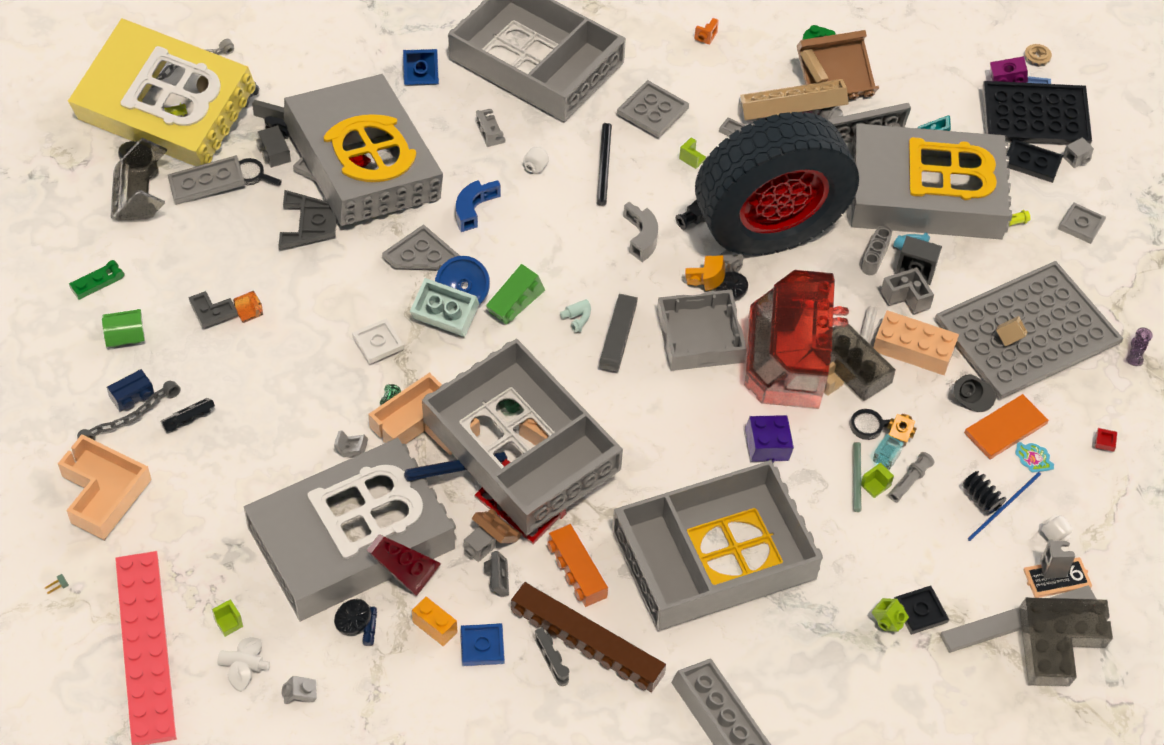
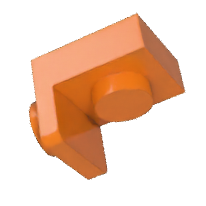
[695,18,719,45]

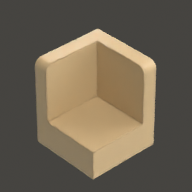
[996,316,1028,346]
[815,362,844,396]

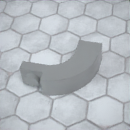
[623,202,658,263]

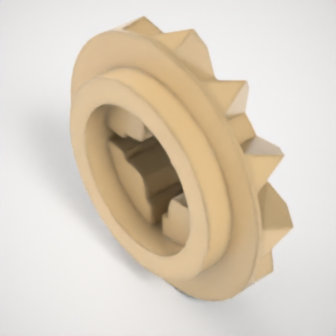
[1024,44,1052,66]

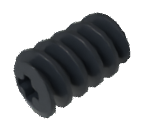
[962,471,1006,514]

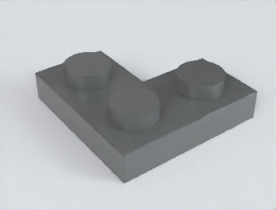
[188,291,238,329]

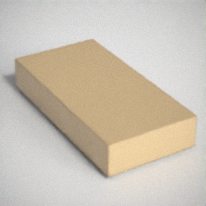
[800,49,829,83]

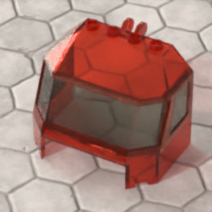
[744,270,849,409]

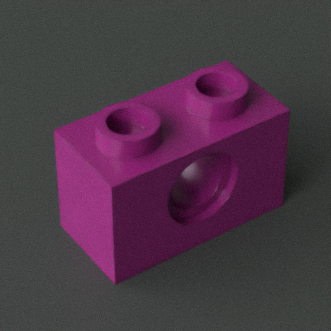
[990,56,1028,83]

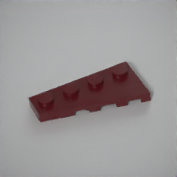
[366,534,441,596]

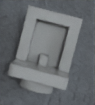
[334,430,368,457]
[282,676,317,704]

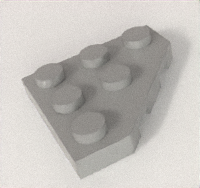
[382,224,460,270]

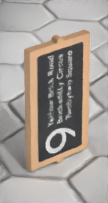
[1023,557,1092,598]

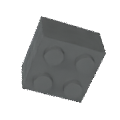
[895,236,942,285]

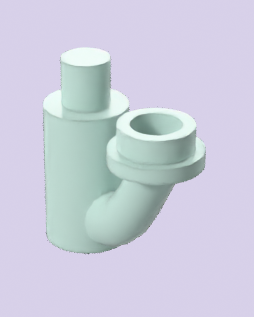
[560,299,591,332]

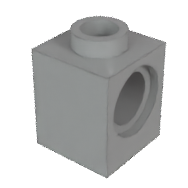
[464,526,496,562]

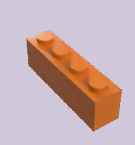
[547,524,608,607]

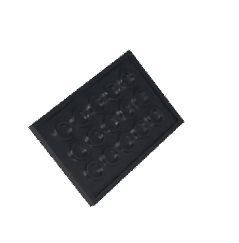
[982,81,1092,144]

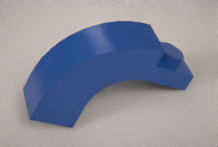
[456,180,501,232]

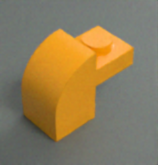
[685,255,726,291]

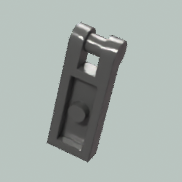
[535,627,569,686]

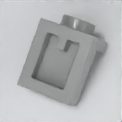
[718,250,743,272]

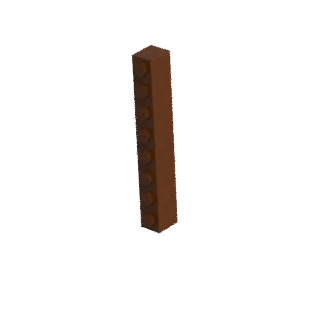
[511,582,666,693]

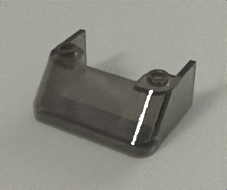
[110,137,167,221]

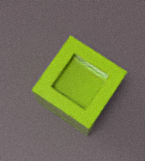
[679,137,706,169]
[861,462,894,498]
[212,599,243,637]

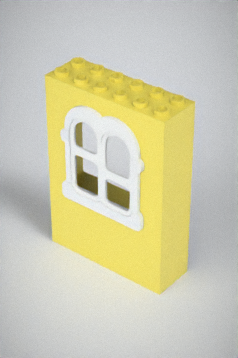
[68,18,256,166]

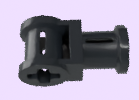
[675,199,706,229]

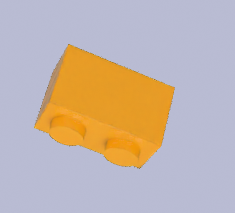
[412,597,457,647]

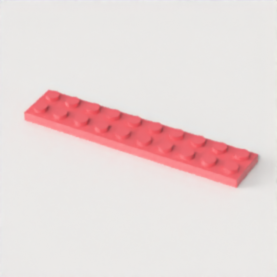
[115,551,177,745]

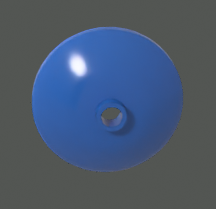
[435,256,490,305]

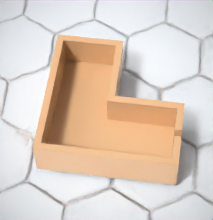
[368,372,480,455]
[58,435,152,540]

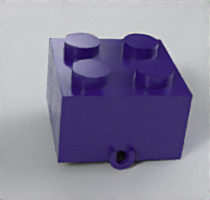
[745,415,794,463]

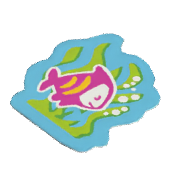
[1015,442,1054,472]

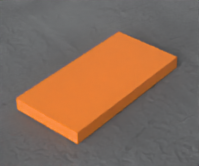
[964,394,1049,459]

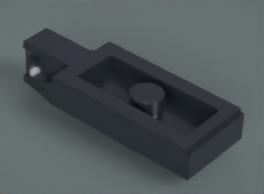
[160,398,215,432]

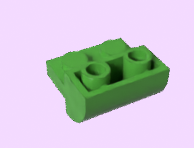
[102,309,145,347]

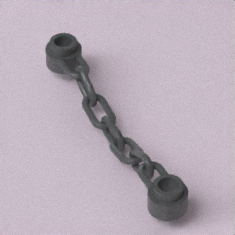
[77,381,181,440]

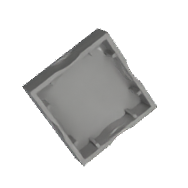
[657,290,747,371]

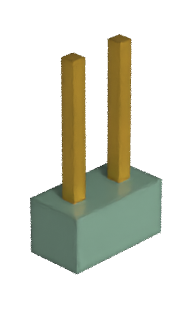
[44,574,69,594]

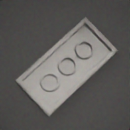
[168,155,245,205]

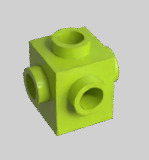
[871,598,909,632]

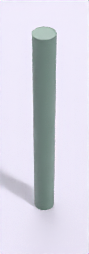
[853,442,862,512]

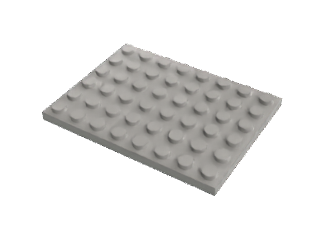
[935,261,1123,400]

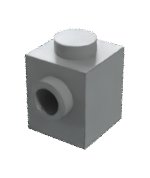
[1063,138,1094,168]

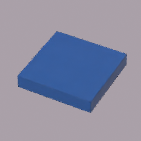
[461,623,505,666]

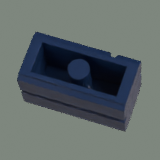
[106,369,154,412]

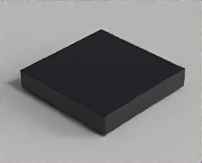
[894,585,949,635]

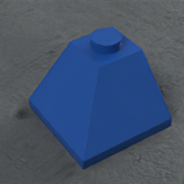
[403,49,439,85]

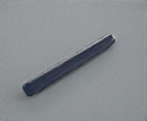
[404,452,508,481]

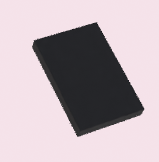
[1006,139,1063,183]

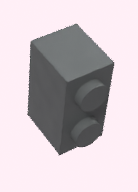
[256,125,291,168]

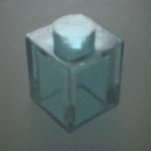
[873,434,904,470]

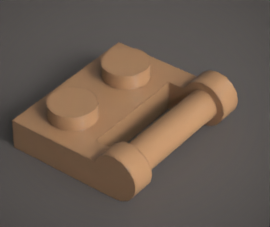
[472,509,522,543]

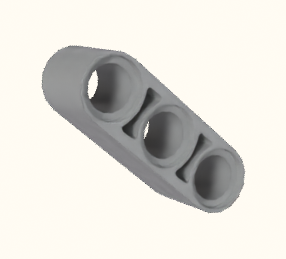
[861,226,892,275]

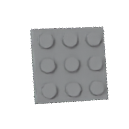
[617,80,689,138]

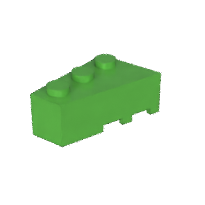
[486,263,545,325]

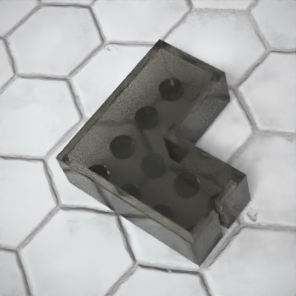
[1019,597,1113,686]

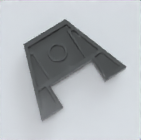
[278,190,337,250]

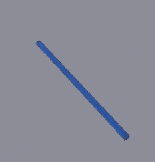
[967,472,1041,541]

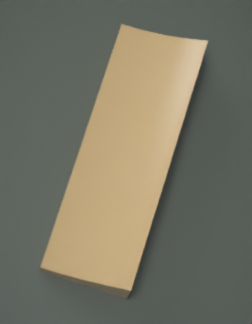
[740,79,849,120]

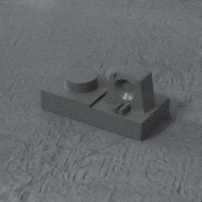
[484,551,509,597]

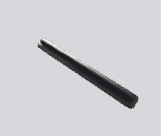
[597,123,612,206]

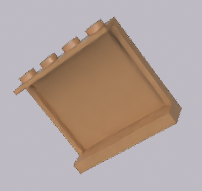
[796,30,880,100]

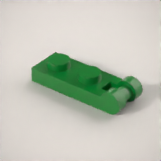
[69,260,125,300]

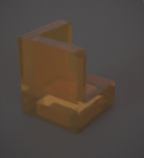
[233,290,263,323]

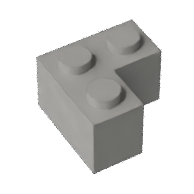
[881,268,934,314]

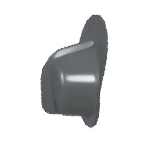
[953,374,996,412]

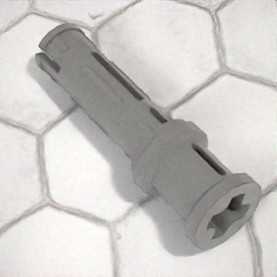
[888,452,935,502]

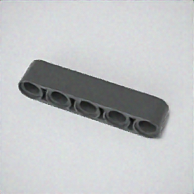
[599,294,638,372]

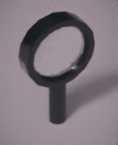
[239,158,282,186]
[850,409,891,440]

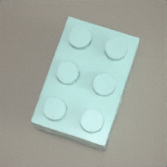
[410,278,480,337]

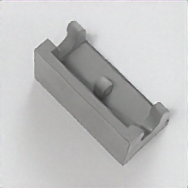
[476,109,505,147]
[1040,539,1075,578]

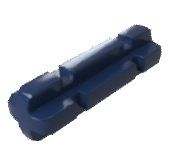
[362,606,377,646]

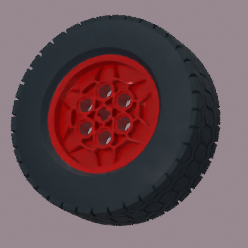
[695,112,859,256]

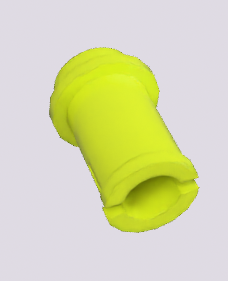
[164,103,188,116]
[1008,210,1031,226]

